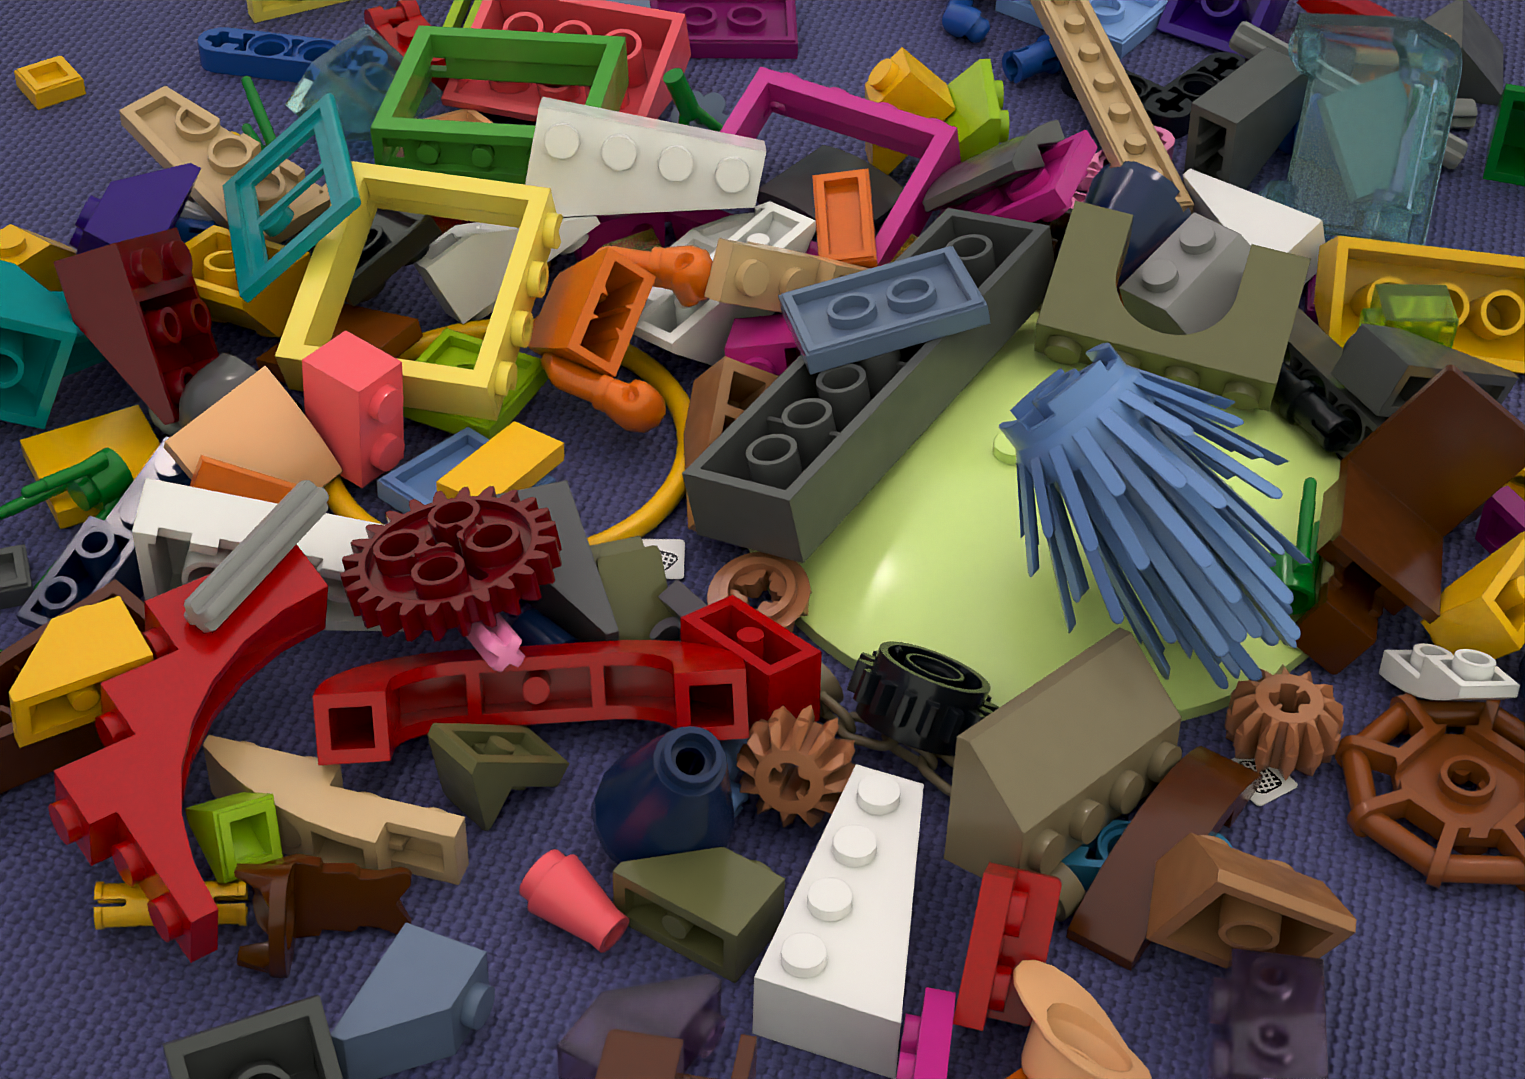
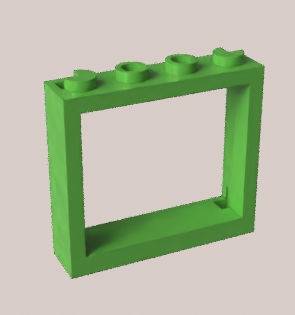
[370,26,629,184]

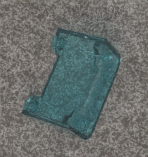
[1258,13,1463,245]

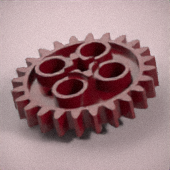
[340,486,562,642]

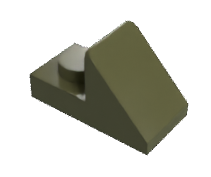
[590,536,673,640]
[427,723,570,831]

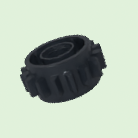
[847,641,999,756]

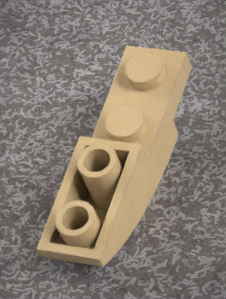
[704,238,870,313]
[203,735,469,885]

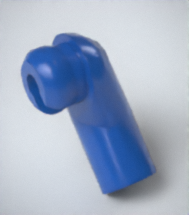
[942,0,990,43]

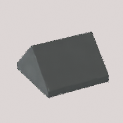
[1408,0,1503,106]
[162,994,343,1079]

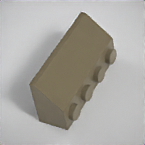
[944,627,1182,878]

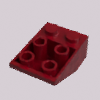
[53,227,219,425]

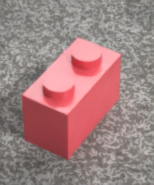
[302,330,405,488]

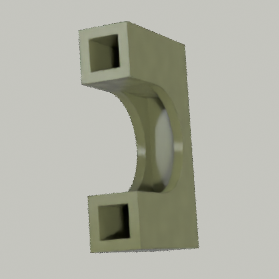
[1034,201,1311,411]

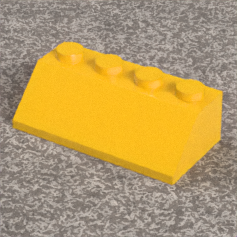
[1314,236,1525,375]

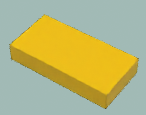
[436,421,564,499]

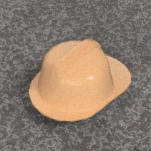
[1013,960,1152,1079]

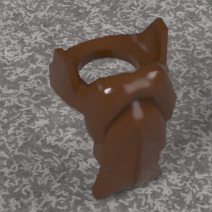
[234,853,412,978]

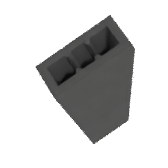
[1183,47,1312,190]

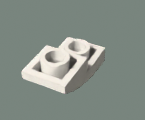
[1379,643,1520,701]

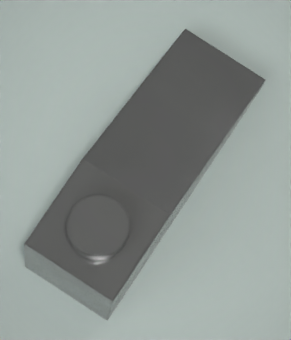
[1330,323,1519,417]
[496,480,619,642]

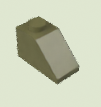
[613,847,785,983]

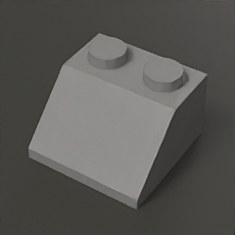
[1119,213,1251,335]

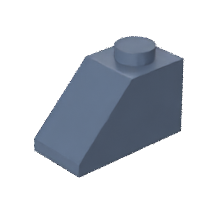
[331,923,495,1079]

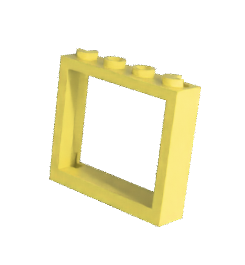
[275,161,563,421]

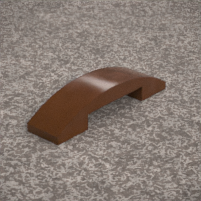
[1066,745,1263,971]

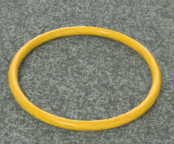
[324,318,690,546]

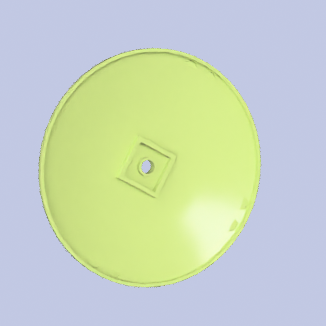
[749,310,1341,721]

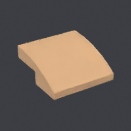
[164,366,343,488]

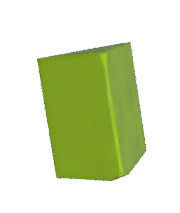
[185,792,283,884]

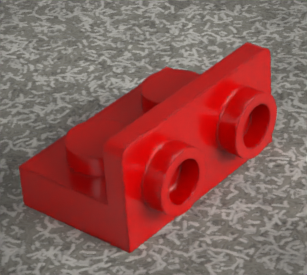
[953,862,1062,1031]

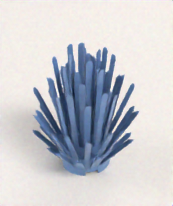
[999,342,1312,689]

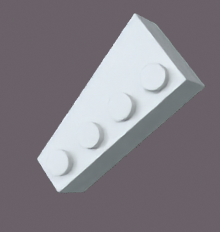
[525,97,766,217]
[132,478,404,632]
[752,764,924,1079]

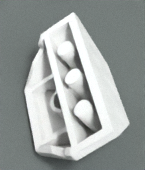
[633,201,816,366]

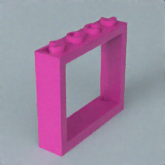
[669,66,961,266]

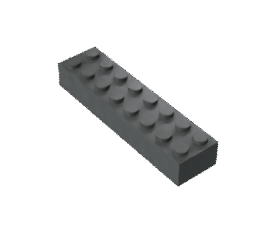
[682,208,1055,563]

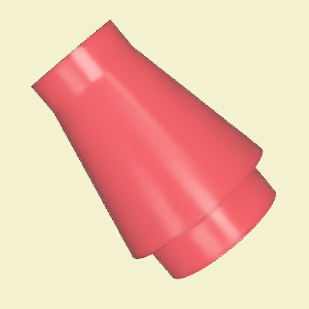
[519,849,629,953]

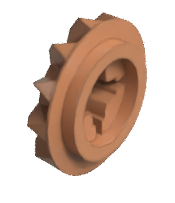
[707,551,812,632]

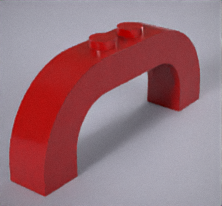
[312,640,749,766]

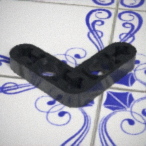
[1061,52,1248,139]

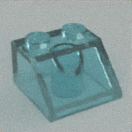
[285,24,443,141]

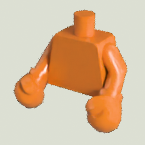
[528,245,713,433]

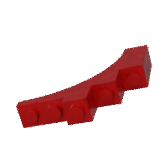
[48,544,328,963]

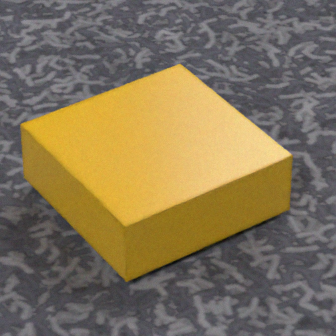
[14,55,86,110]

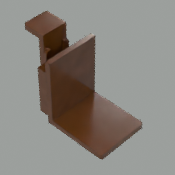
[1295,364,1525,675]

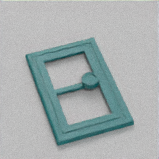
[222,93,361,303]

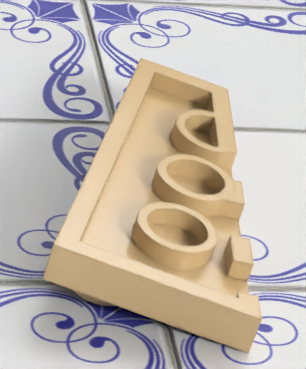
[119,86,331,243]

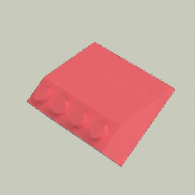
[441,0,691,122]

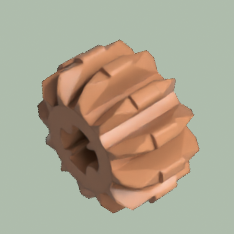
[1224,664,1344,781]
[736,705,855,828]

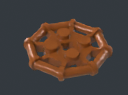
[1335,693,1525,892]

